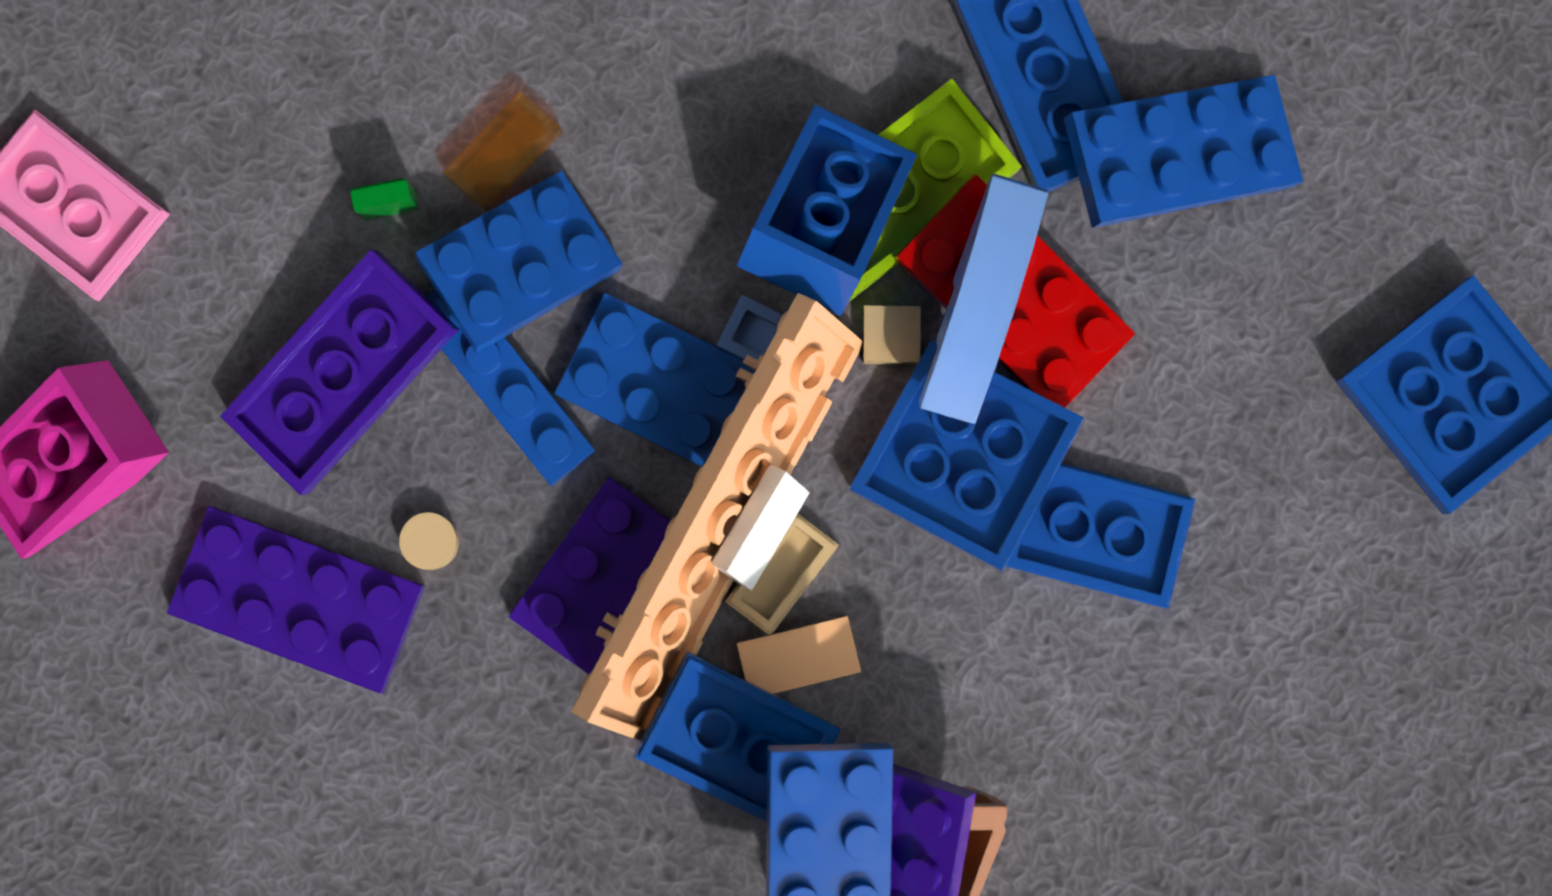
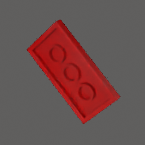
[893,174,1136,408]

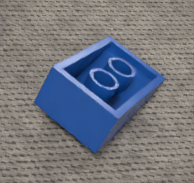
[737,105,917,316]

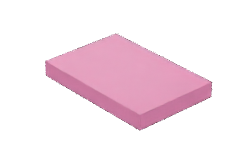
[0,109,170,301]

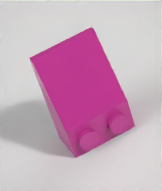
[0,360,169,559]

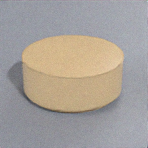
[399,512,459,570]

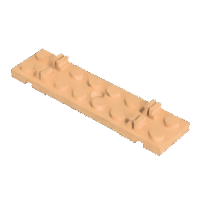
[571,293,864,741]

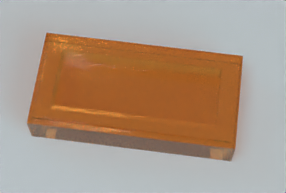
[443,91,563,213]

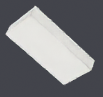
[711,464,809,591]

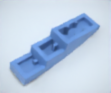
[919,173,1048,424]

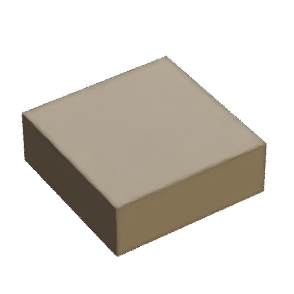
[863,306,921,365]

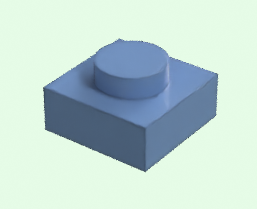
[716,295,782,360]

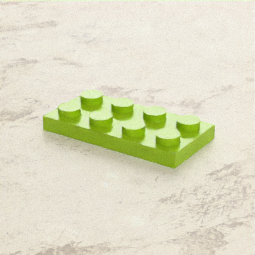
[849,79,1022,302]

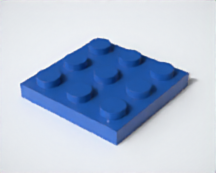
[1335,275,1552,515]
[850,340,1084,572]

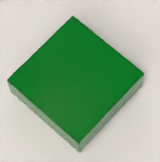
[350,178,420,221]

